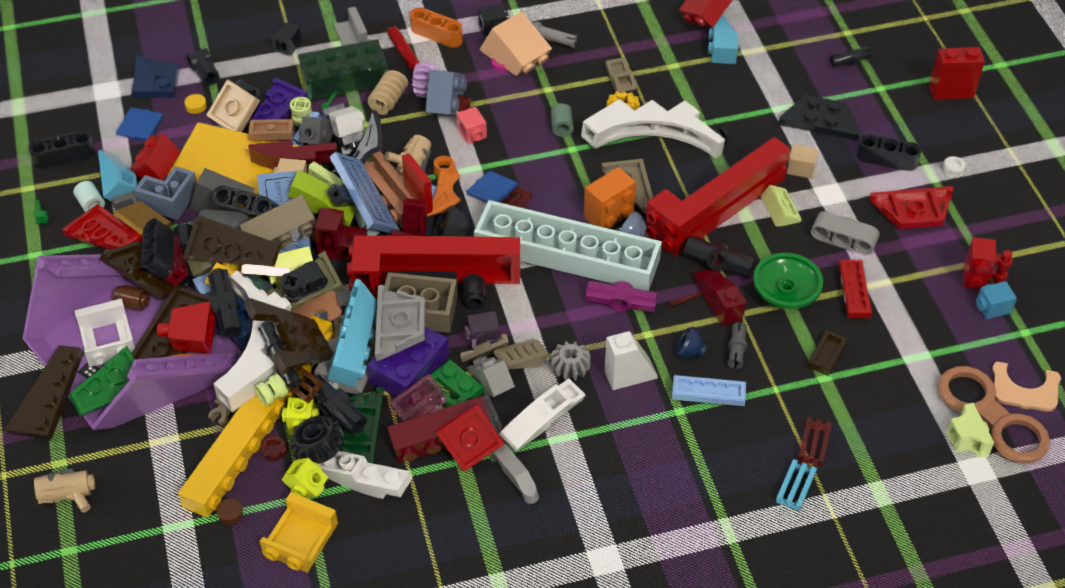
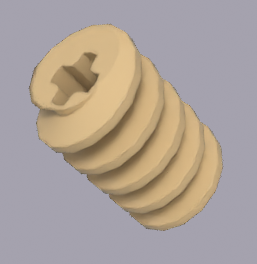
[368,70,408,115]

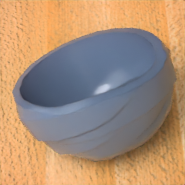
[620,211,647,237]

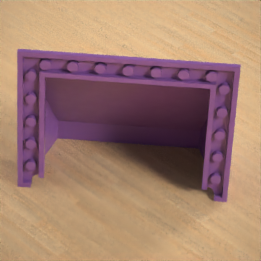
[22,254,243,430]

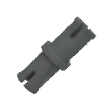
[728,323,747,369]

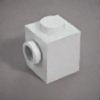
[329,106,365,138]

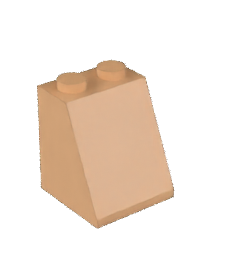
[480,11,552,76]

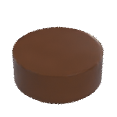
[216,498,243,525]

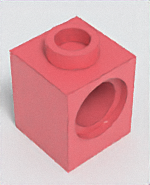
[456,107,487,144]

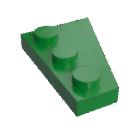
[69,346,135,417]

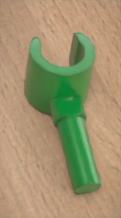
[33,200,49,224]

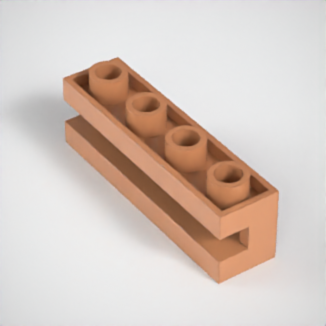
[364,151,413,229]

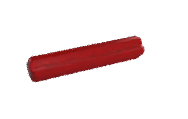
[387,26,419,70]

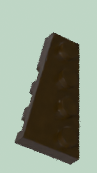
[183,215,282,267]
[4,345,84,440]

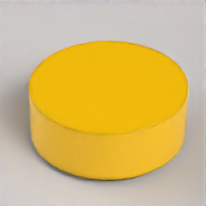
[184,94,207,114]

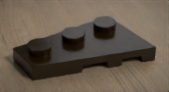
[99,241,180,300]

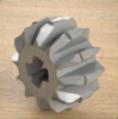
[551,341,591,381]

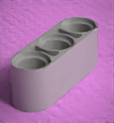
[811,211,880,255]

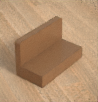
[248,119,295,141]

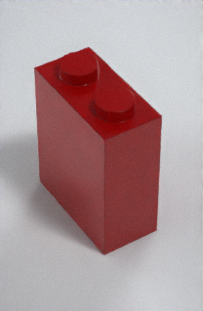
[679,0,733,28]
[929,47,985,100]

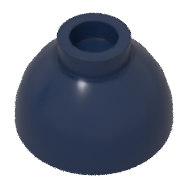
[676,327,707,358]

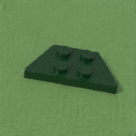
[334,387,384,464]

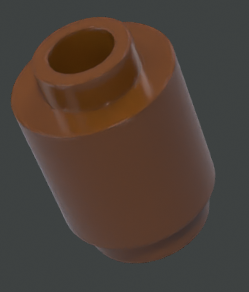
[113,285,150,312]

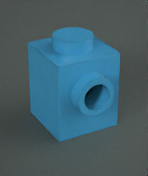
[976,281,1017,319]

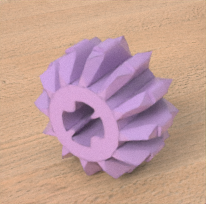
[412,62,438,98]

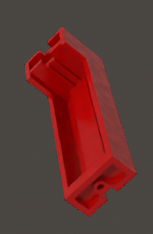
[645,137,791,257]
[347,236,520,300]

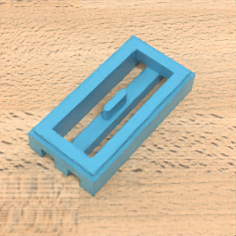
[776,459,817,511]

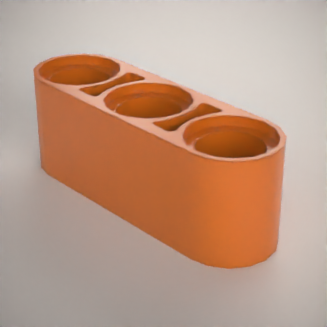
[410,7,463,48]

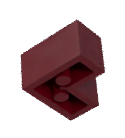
[314,208,368,262]

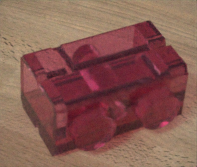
[389,374,447,422]

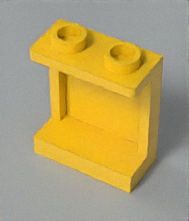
[260,492,338,573]

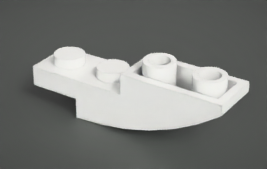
[499,379,585,452]
[318,451,413,499]

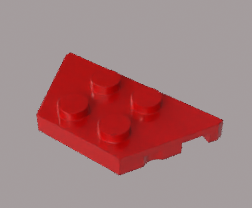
[869,186,953,229]

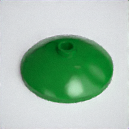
[753,253,823,309]

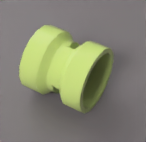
[290,97,312,126]
[254,373,288,407]

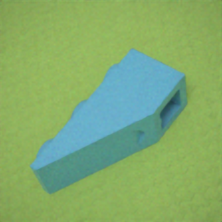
[708,14,738,64]
[98,150,137,202]

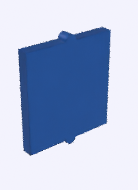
[116,107,164,141]
[466,171,518,203]

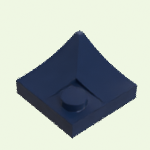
[131,55,180,98]

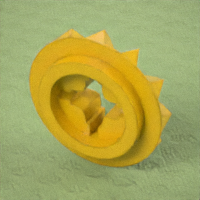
[607,90,640,111]

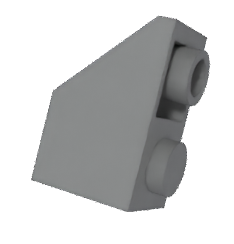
[467,356,515,397]

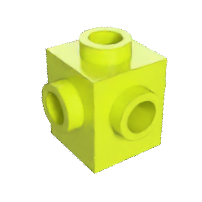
[282,397,319,435]
[282,458,328,498]

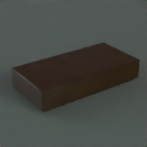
[807,330,848,377]

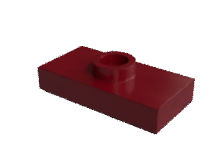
[403,198,427,236]

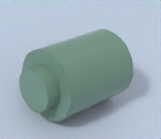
[551,103,574,136]

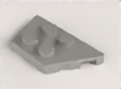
[375,285,426,361]

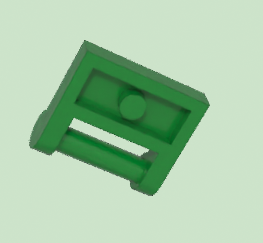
[419,360,483,407]

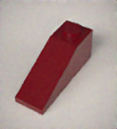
[692,269,747,326]

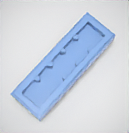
[672,375,746,406]

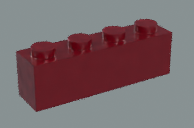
[387,396,491,464]

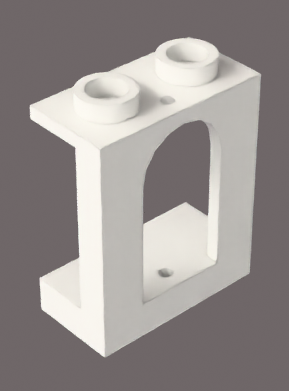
[74,298,135,367]

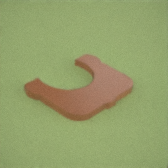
[291,291,342,322]

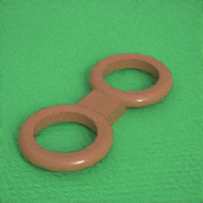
[938,366,1050,463]

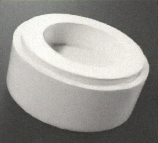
[942,156,966,177]

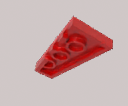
[61,204,142,250]

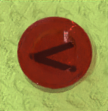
[261,436,287,461]

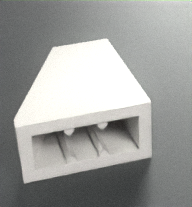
[604,331,658,390]

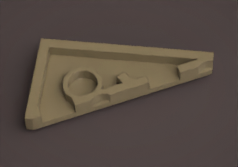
[602,159,653,214]

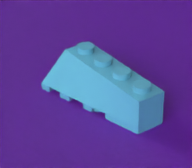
[327,279,377,387]

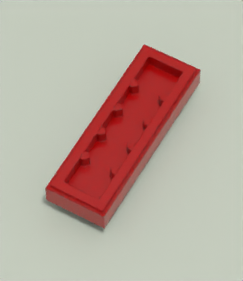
[838,260,872,318]

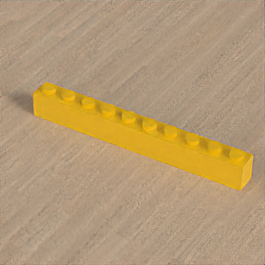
[178,315,335,518]

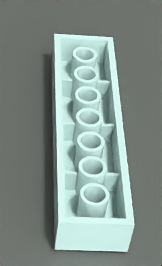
[474,200,662,291]

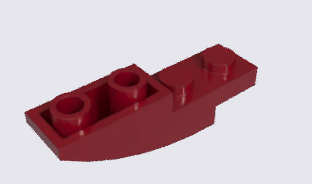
[248,140,337,170]

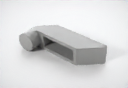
[493,444,539,504]

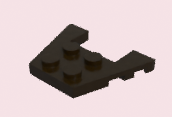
[243,298,334,374]

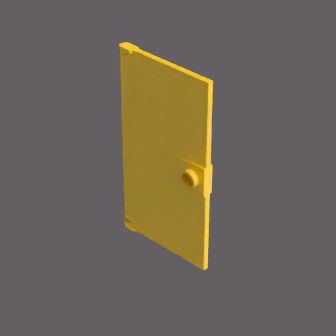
[167,122,324,194]

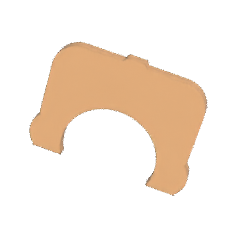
[992,362,1061,412]

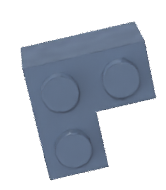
[426,70,467,115]
[134,166,197,220]

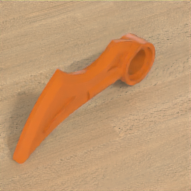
[427,156,461,217]

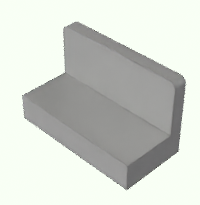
[334,7,368,52]

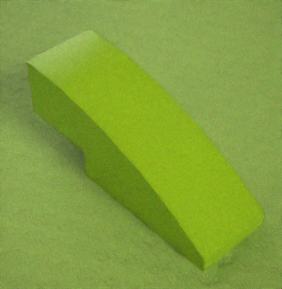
[288,170,356,226]

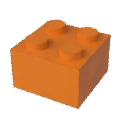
[584,167,636,228]

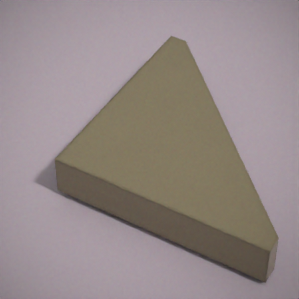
[460,334,508,363]

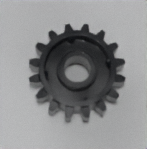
[289,416,345,464]

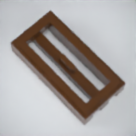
[277,367,324,403]

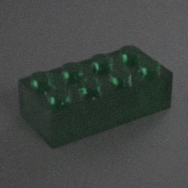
[298,39,388,100]

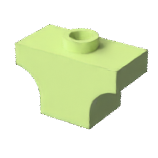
[946,403,994,458]

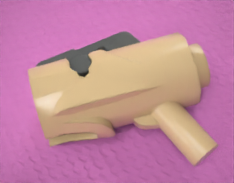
[384,135,431,180]
[34,469,95,513]

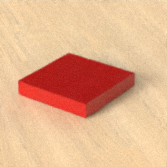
[402,153,433,214]
[435,403,505,472]

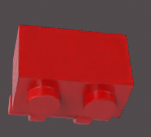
[130,133,180,181]
[963,237,1013,290]

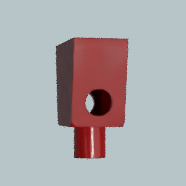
[157,302,216,354]

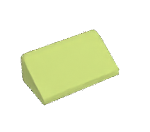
[761,185,802,227]

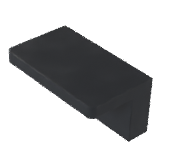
[432,205,471,237]

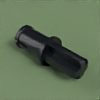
[830,47,872,68]

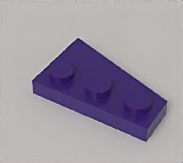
[252,77,308,120]

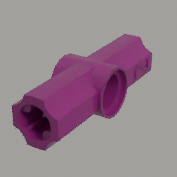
[585,281,657,312]

